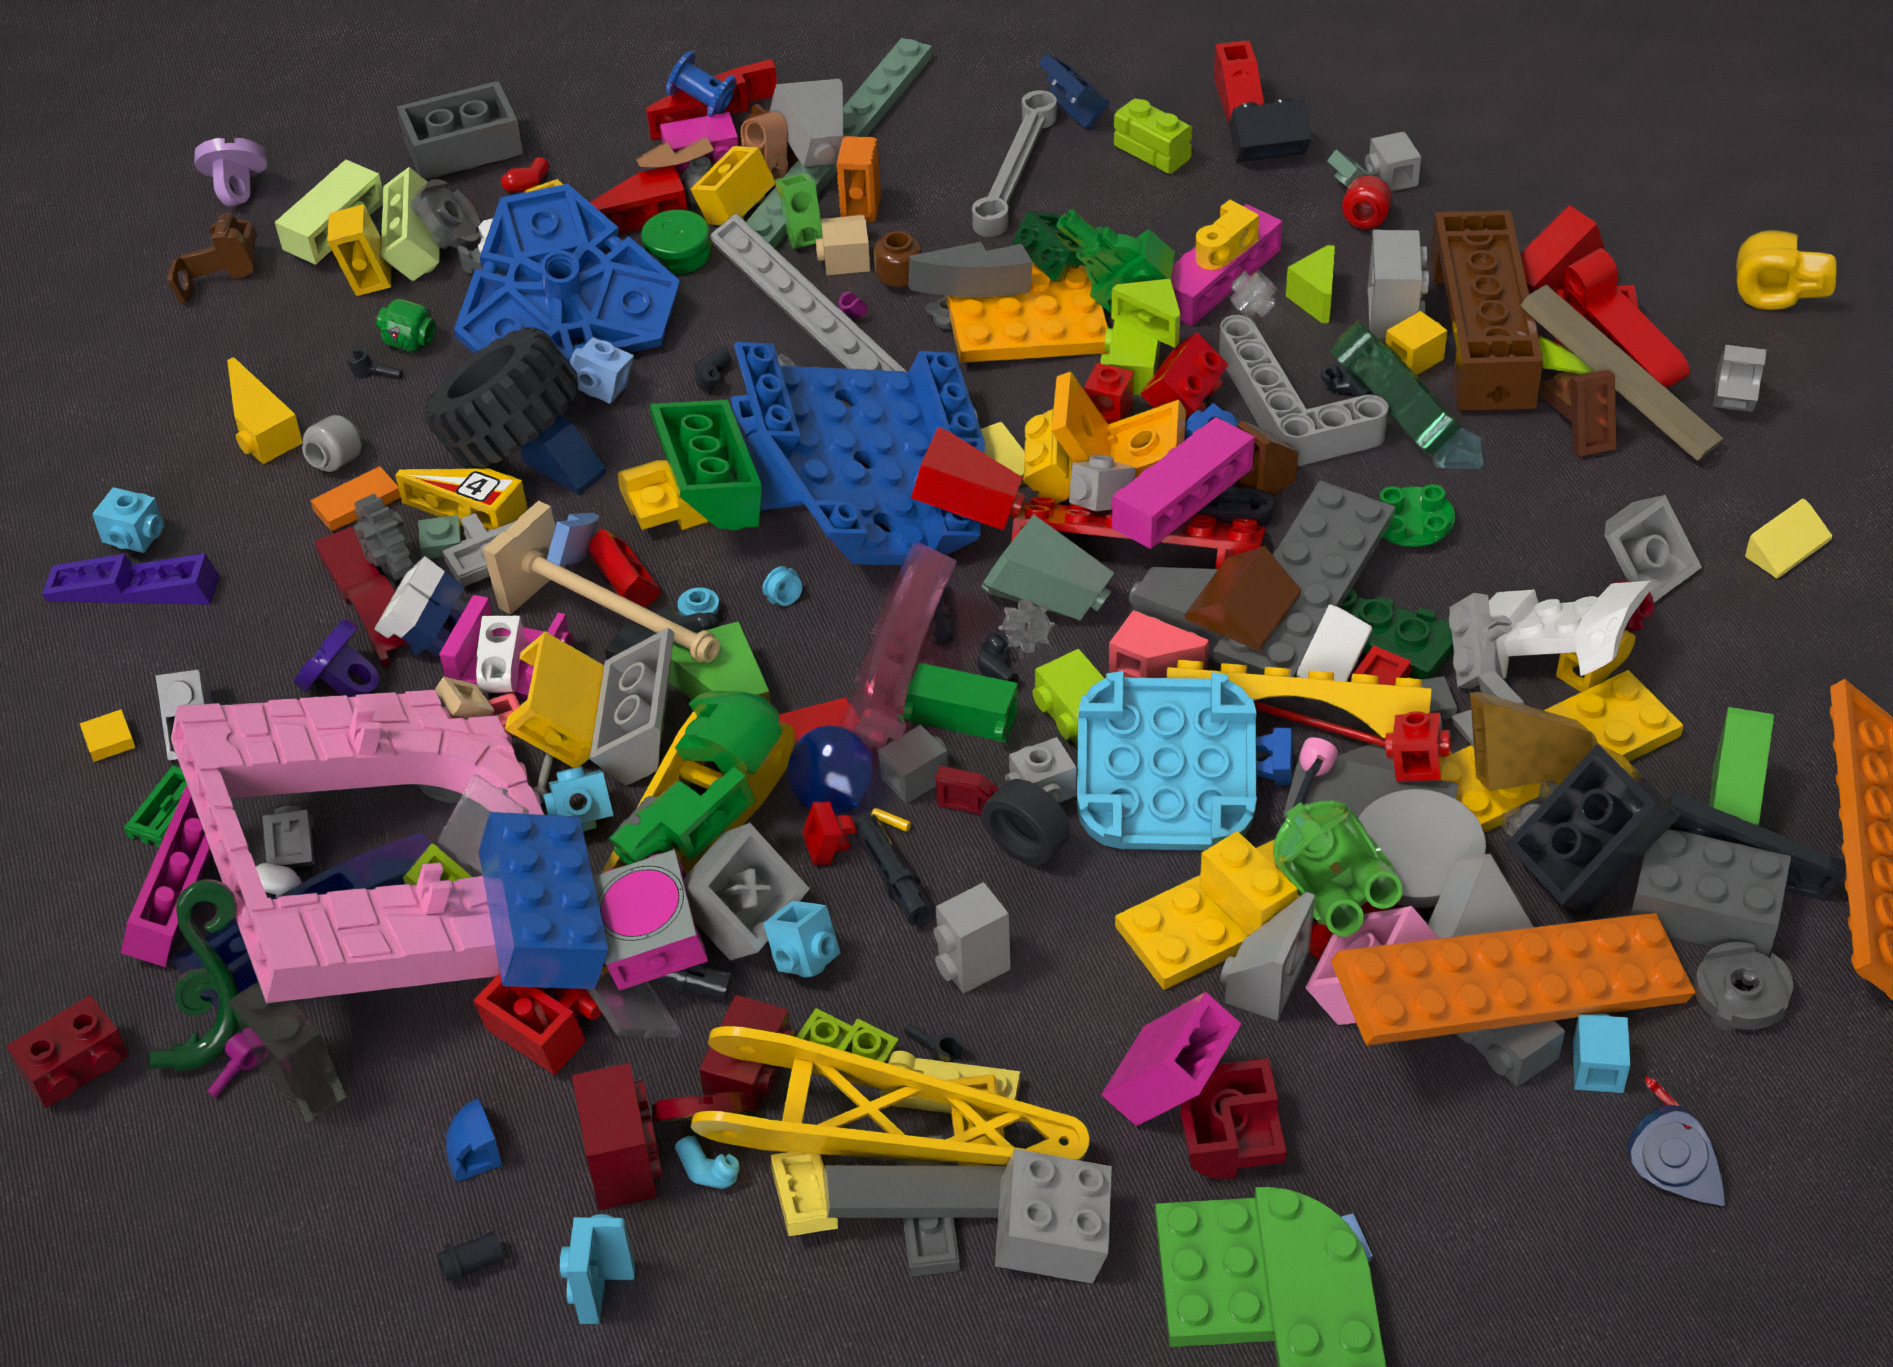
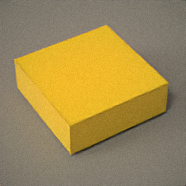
[80,709,135,762]

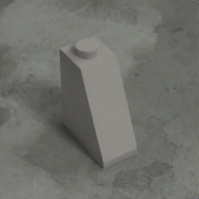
[769,79,843,167]
[1428,854,1533,939]

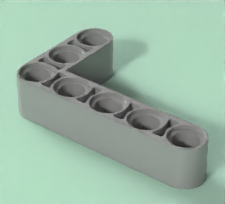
[1219,315,1389,466]

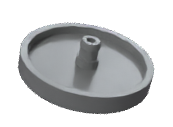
[1358,789,1486,908]

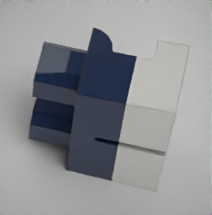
[374,556,468,658]

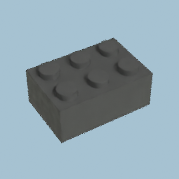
[397,81,523,180]
[1631,828,1791,957]

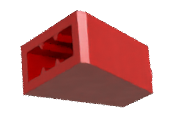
[1520,205,1606,295]
[911,427,1025,530]

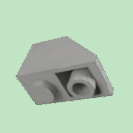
[156,668,213,760]

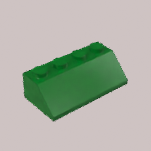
[649,400,762,530]

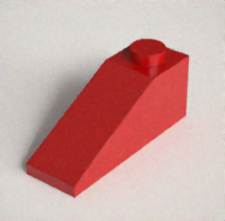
[590,165,687,235]

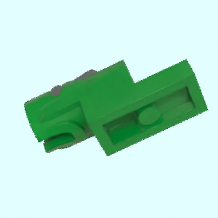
[609,767,756,865]

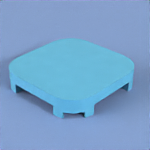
[1077,671,1257,850]

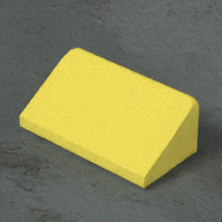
[1745,498,1832,579]

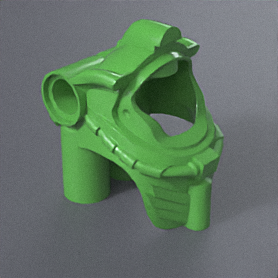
[1273,800,1403,937]

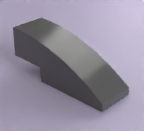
[908,242,1033,297]

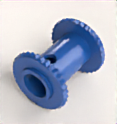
[666,51,737,117]

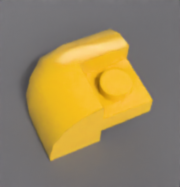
[618,460,709,530]

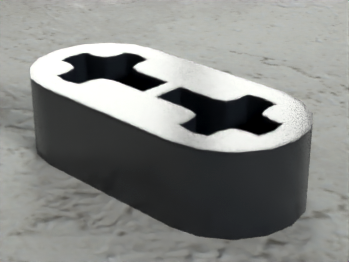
[1196,487,1274,527]

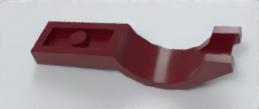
[314,527,414,667]

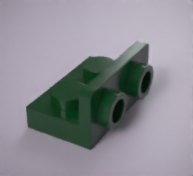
[1013,211,1086,282]

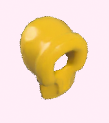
[1736,230,1837,310]

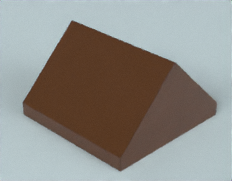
[1185,546,1301,652]

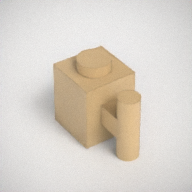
[816,215,870,275]

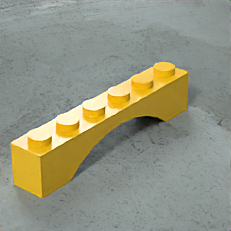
[1167,660,1432,738]

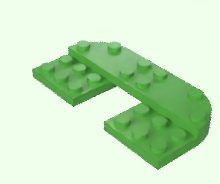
[1155,1187,1386,1367]

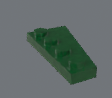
[1341,589,1454,680]

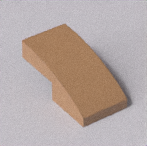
[635,136,714,167]

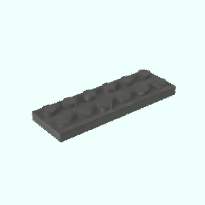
[1213,480,1395,678]

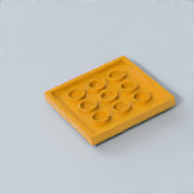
[945,263,1109,363]

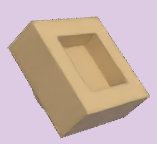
[435,677,494,720]

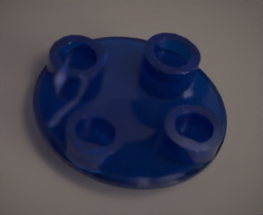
[788,725,872,813]

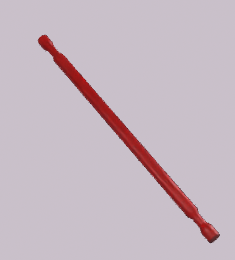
[1254,702,1386,747]

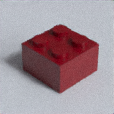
[572,1063,663,1210]

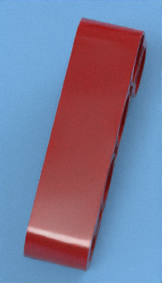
[1563,248,1690,389]

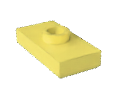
[771,1152,838,1236]

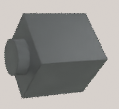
[878,725,949,804]

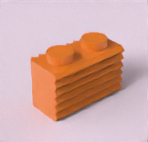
[836,136,881,223]

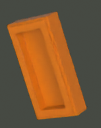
[310,466,401,532]

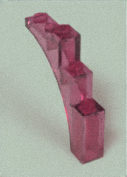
[837,543,957,754]

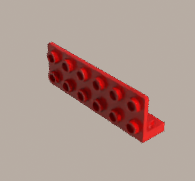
[1012,497,1266,569]

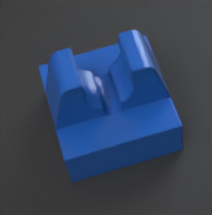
[1256,728,1294,785]

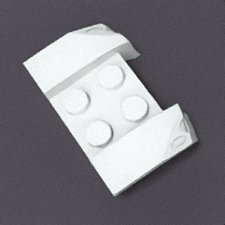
[1489,581,1652,680]

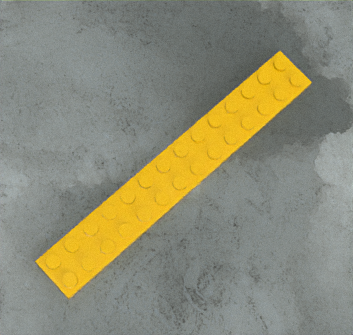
[1115,670,1683,990]

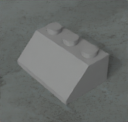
[590,628,674,786]

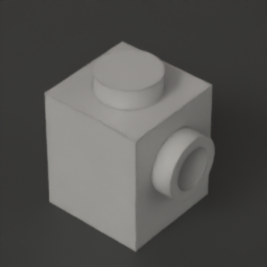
[1365,132,1421,192]
[1069,455,1136,511]

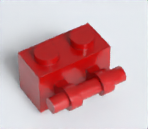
[473,973,603,1075]

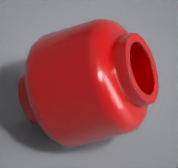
[1342,175,1392,230]

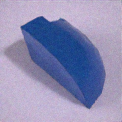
[446,1098,502,1182]

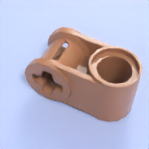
[741,111,788,185]

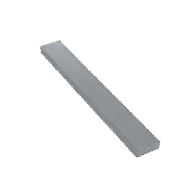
[709,214,907,372]

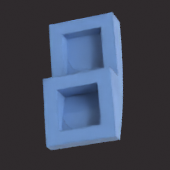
[547,513,599,566]

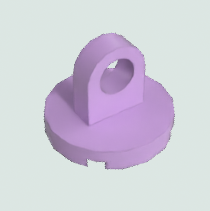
[194,138,267,207]

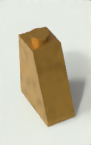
[1470,692,1598,791]

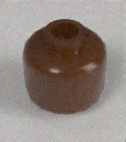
[874,231,922,288]

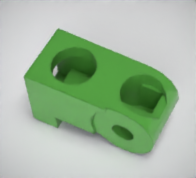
[775,173,823,249]

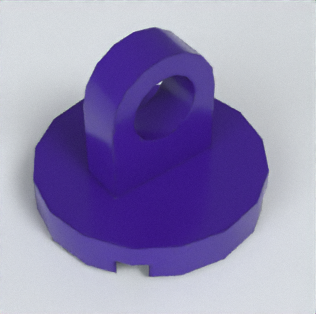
[294,619,379,697]

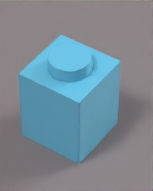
[1573,1014,1630,1093]

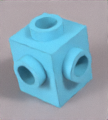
[92,487,164,553]
[543,767,613,831]
[763,900,841,978]

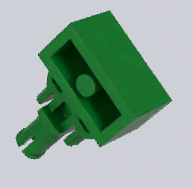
[1057,209,1175,314]

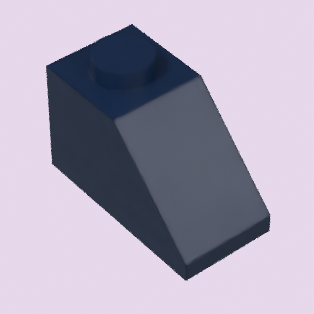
[520,415,606,495]

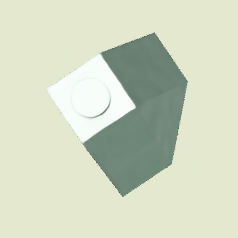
[981,514,1114,620]

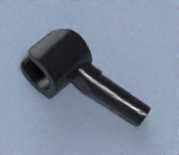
[347,348,403,379]
[904,1023,963,1062]

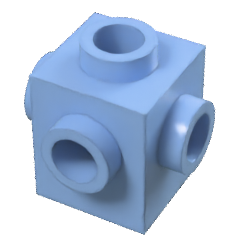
[569,337,634,404]

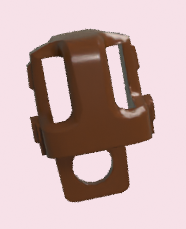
[167,212,257,304]

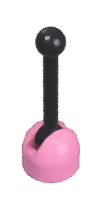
[1280,737,1338,828]

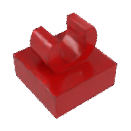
[802,802,857,866]

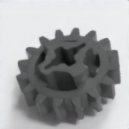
[353,493,413,582]

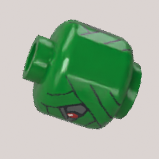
[376,299,436,353]

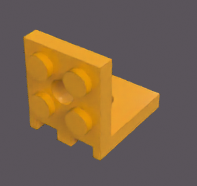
[1051,371,1186,479]

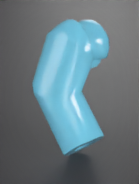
[675,1136,740,1189]

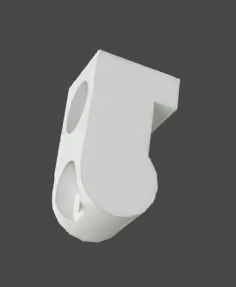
[476,616,526,693]

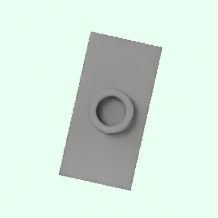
[1713,345,1766,412]

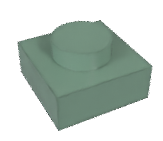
[1327,150,1371,187]
[418,515,462,559]

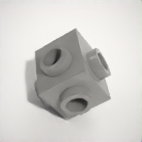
[1005,737,1076,803]

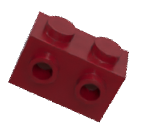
[6,995,129,1109]

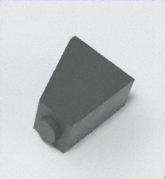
[1129,567,1222,653]

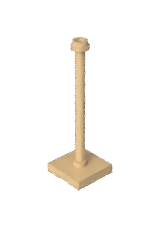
[483,501,720,663]

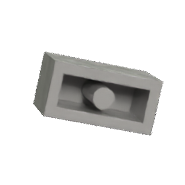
[933,882,1010,994]

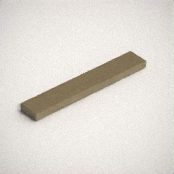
[1520,285,1724,461]

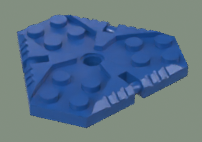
[454,184,680,361]

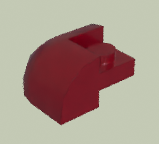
[1181,1058,1287,1179]

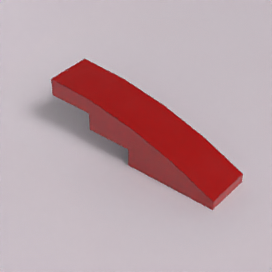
[646,59,777,141]

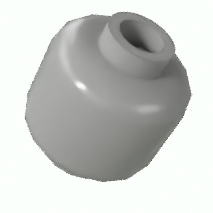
[302,415,362,472]

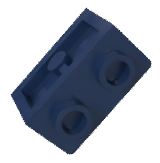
[1038,52,1110,129]

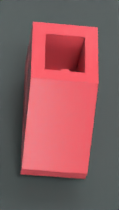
[1109,610,1209,678]

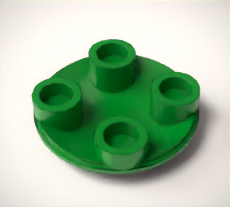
[1379,484,1455,547]

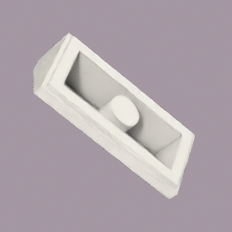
[1296,604,1372,682]

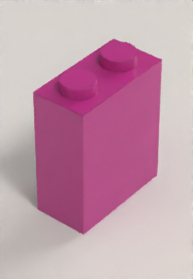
[1101,992,1241,1126]

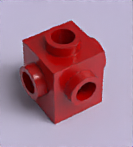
[1385,711,1451,782]

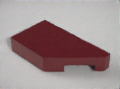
[935,766,999,815]

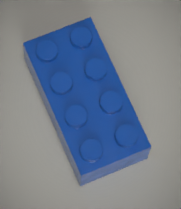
[479,812,608,989]

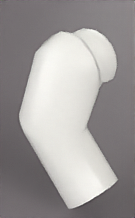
[256,863,301,896]

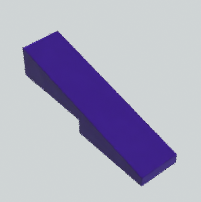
[42,553,220,605]

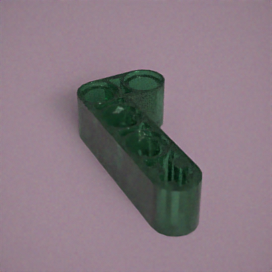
[1329,320,1462,456]

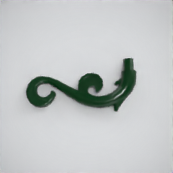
[149,879,250,1072]

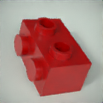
[1140,332,1229,420]

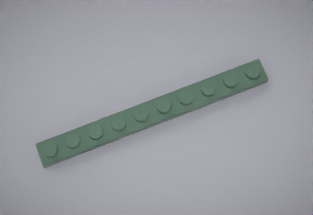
[746,38,932,248]

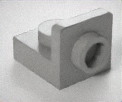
[262,806,315,868]

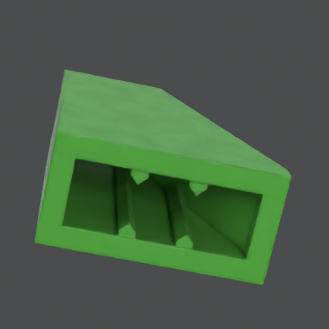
[670,621,770,702]
[1709,707,1774,826]

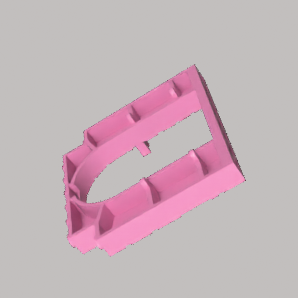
[171,690,544,1003]

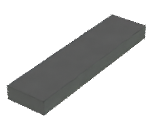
[823,1165,1007,1218]

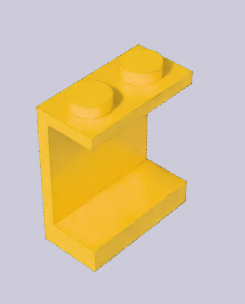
[505,631,604,768]

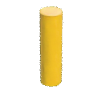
[871,808,911,832]

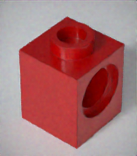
[1083,363,1134,425]

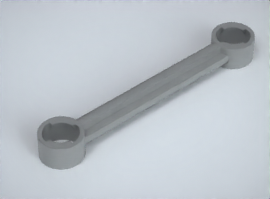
[972,90,1057,237]

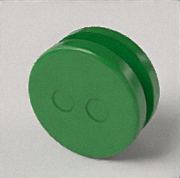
[641,210,711,275]

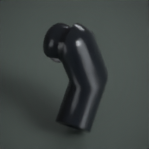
[659,607,719,633]
[978,632,1019,683]

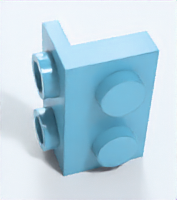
[560,1214,636,1324]

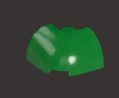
[675,691,783,775]

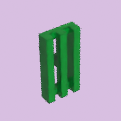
[124,765,187,848]

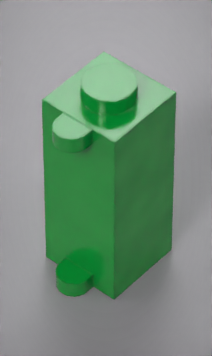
[901,663,1018,743]

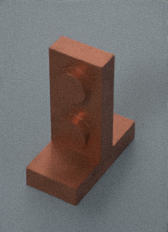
[1540,370,1616,457]

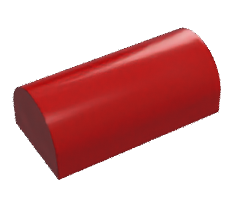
[588,529,662,607]

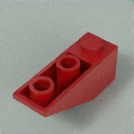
[1214,40,1264,124]

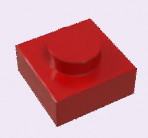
[1354,645,1412,686]

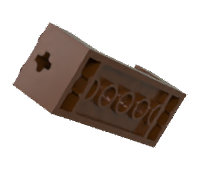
[1430,210,1543,411]

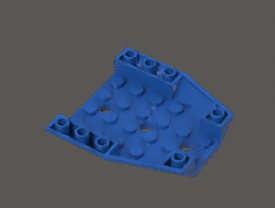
[734,342,985,565]

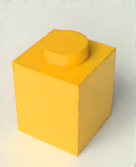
[1384,311,1447,379]

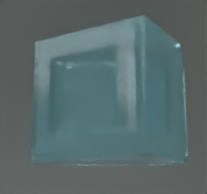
[1431,422,1483,469]

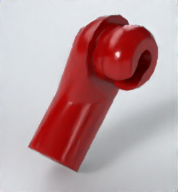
[501,157,550,193]

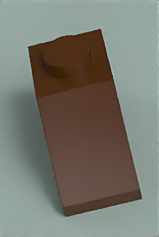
[1234,421,1298,497]

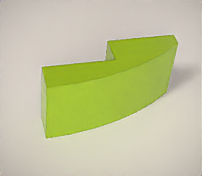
[796,1008,899,1063]

